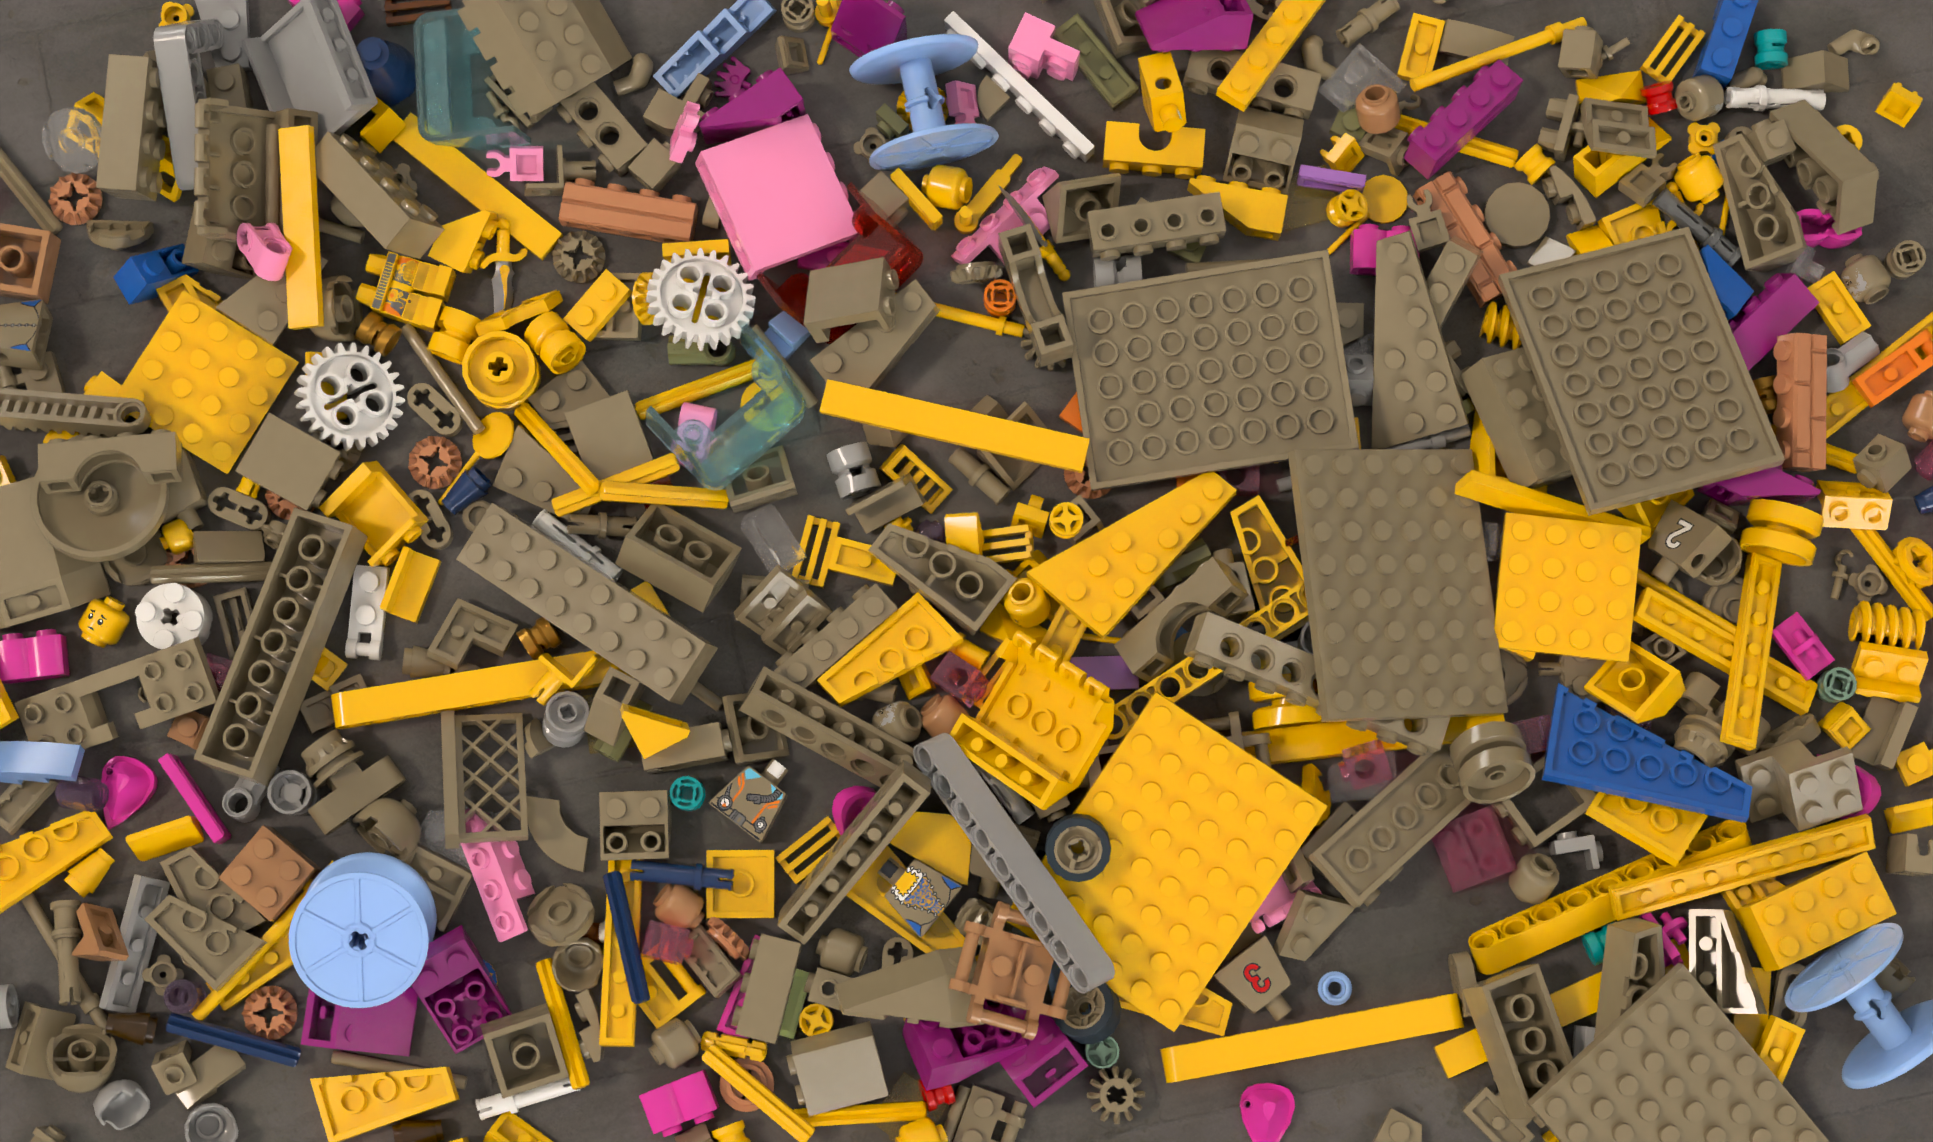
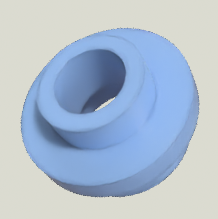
[1318,971,1352,1006]

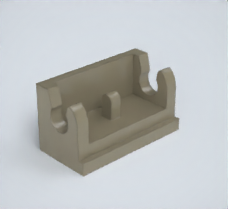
[1886,833,1933,877]

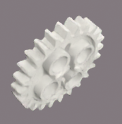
[646,248,756,351]
[294,342,405,451]

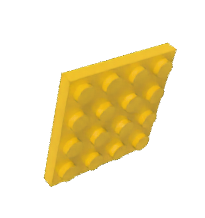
[115,290,299,475]
[1494,512,1642,663]

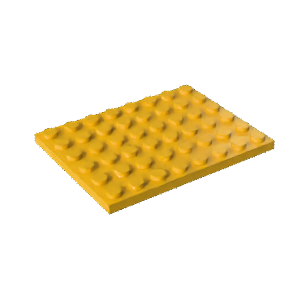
[1007,691,1328,1032]

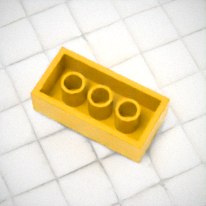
[1735,851,1897,972]

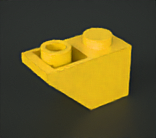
[428,210,498,274]

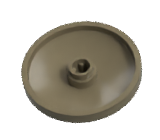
[30,433,170,562]

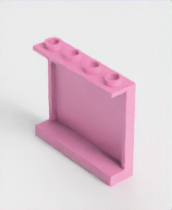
[695,114,862,281]

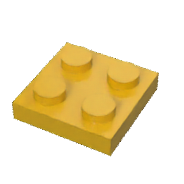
[706,850,775,919]

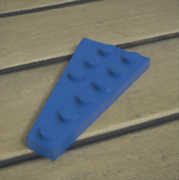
[1542,683,1752,823]

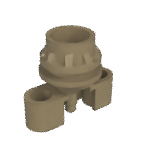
[1673,672,1771,768]
[300,729,406,836]

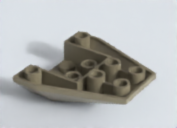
[0,477,112,629]

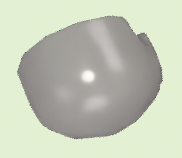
[93,1079,150,1130]
[184,1103,239,1142]

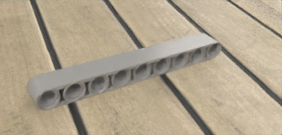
[913,733,1115,994]

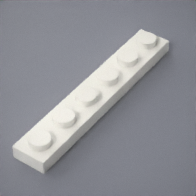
[944,11,1095,162]

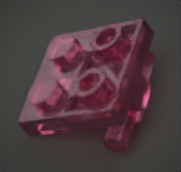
[1432,805,1517,893]

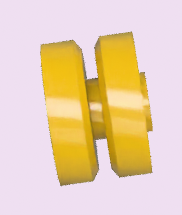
[462,331,541,411]
[1739,499,1824,566]
[1248,673,1323,731]

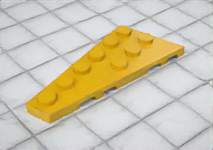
[1027,472,1236,640]

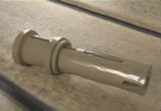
[50,900,83,1006]

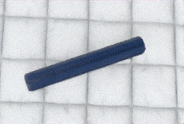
[603,871,650,1004]
[166,1013,301,1067]

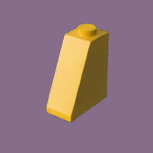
[890,811,972,886]

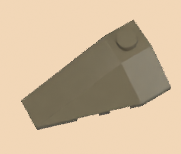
[1713,133,1807,272]
[868,523,1017,636]
[834,947,984,1028]

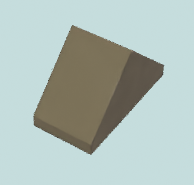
[1781,50,1849,93]

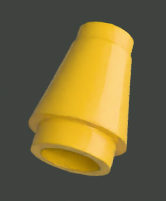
[64,848,115,898]

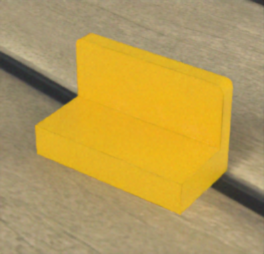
[380,546,441,624]

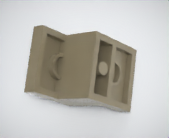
[1735,739,1863,831]

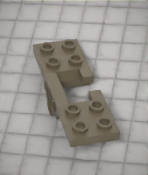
[15,637,219,749]

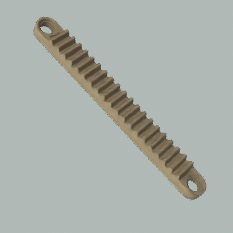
[0,388,151,438]

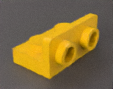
[1816,480,1893,530]
[1850,641,1929,703]

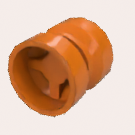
[983,279,1017,318]

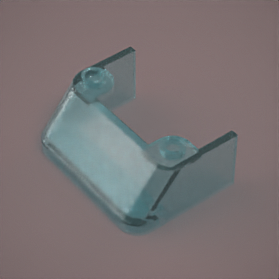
[413,8,531,150]
[646,324,806,490]

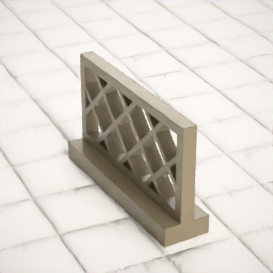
[441,710,528,849]

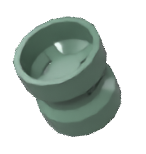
[1815,667,1857,704]
[1084,1036,1120,1069]

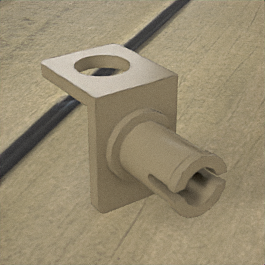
[524,145,596,197]

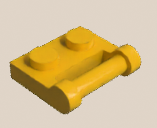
[638,938,707,1029]

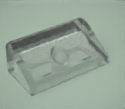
[741,503,807,573]

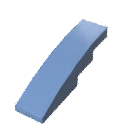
[653,0,777,98]
[0,741,85,785]

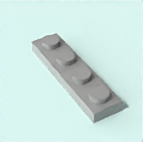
[99,874,170,1013]

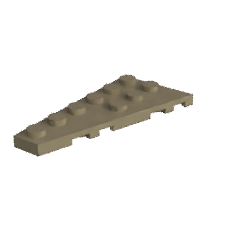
[1371,230,1469,449]

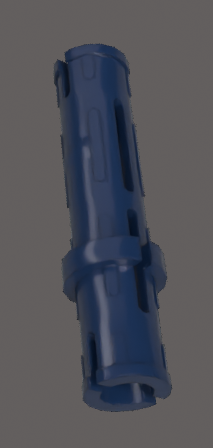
[630,860,734,891]

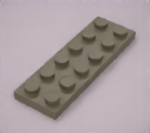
[1309,744,1472,909]

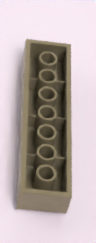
[456,503,718,705]
[193,507,368,787]

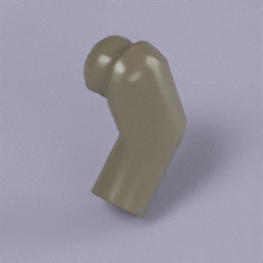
[1827,29,1880,56]
[613,53,653,97]

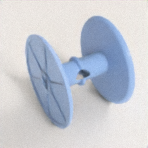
[849,34,999,171]
[289,852,437,1008]
[1785,923,1933,1089]

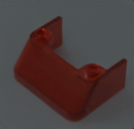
[756,183,924,345]

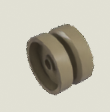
[1450,721,1535,804]

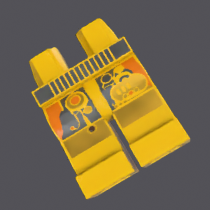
[356,251,456,333]

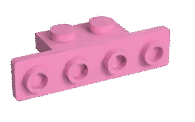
[951,166,1059,264]
[460,808,535,942]

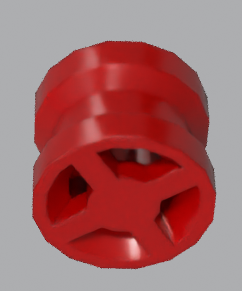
[1640,80,1678,115]
[918,1079,956,1112]

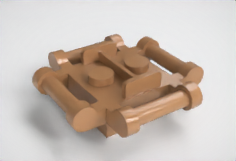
[948,901,1071,1040]

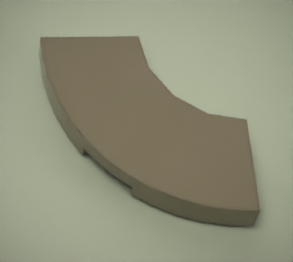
[526,796,589,872]

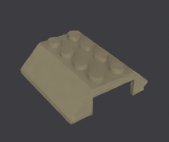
[457,0,632,118]
[194,97,318,242]

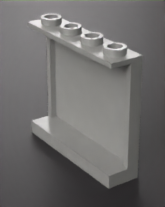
[241,0,378,143]

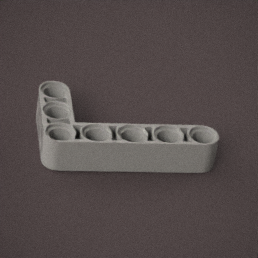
[153,18,224,191]

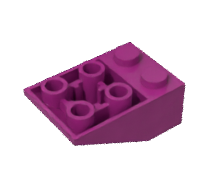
[831,0,908,58]
[1135,0,1254,52]
[698,67,806,144]
[1697,465,1821,506]
[412,925,512,1054]
[301,987,418,1057]
[902,999,1027,1091]
[999,1006,1088,1108]

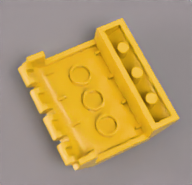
[950,630,1114,810]

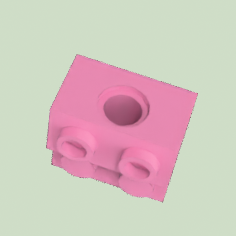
[1008,12,1080,81]

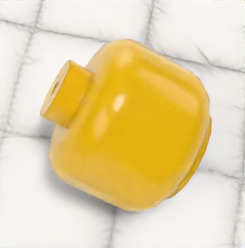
[159,519,193,555]

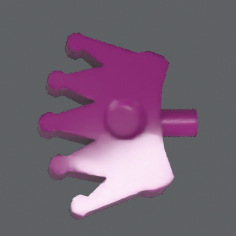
[714,56,752,98]

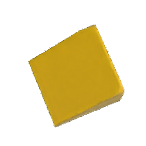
[1818,702,1871,750]

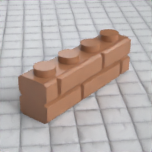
[1413,171,1517,308]
[559,178,698,243]
[1773,333,1827,472]

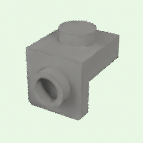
[1345,354,1374,407]
[1548,831,1603,870]

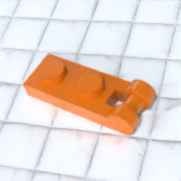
[1851,329,1933,408]

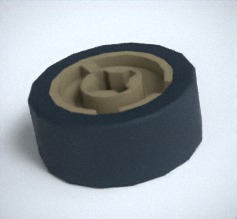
[1045,813,1111,882]
[1054,983,1122,1045]

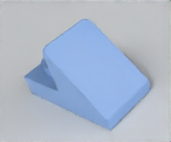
[747,305,811,375]

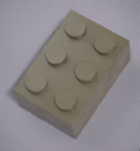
[615,504,742,613]

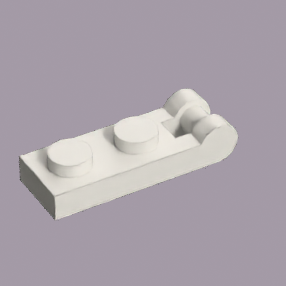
[345,565,390,660]

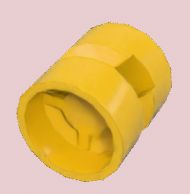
[427,306,481,365]
[524,311,586,374]

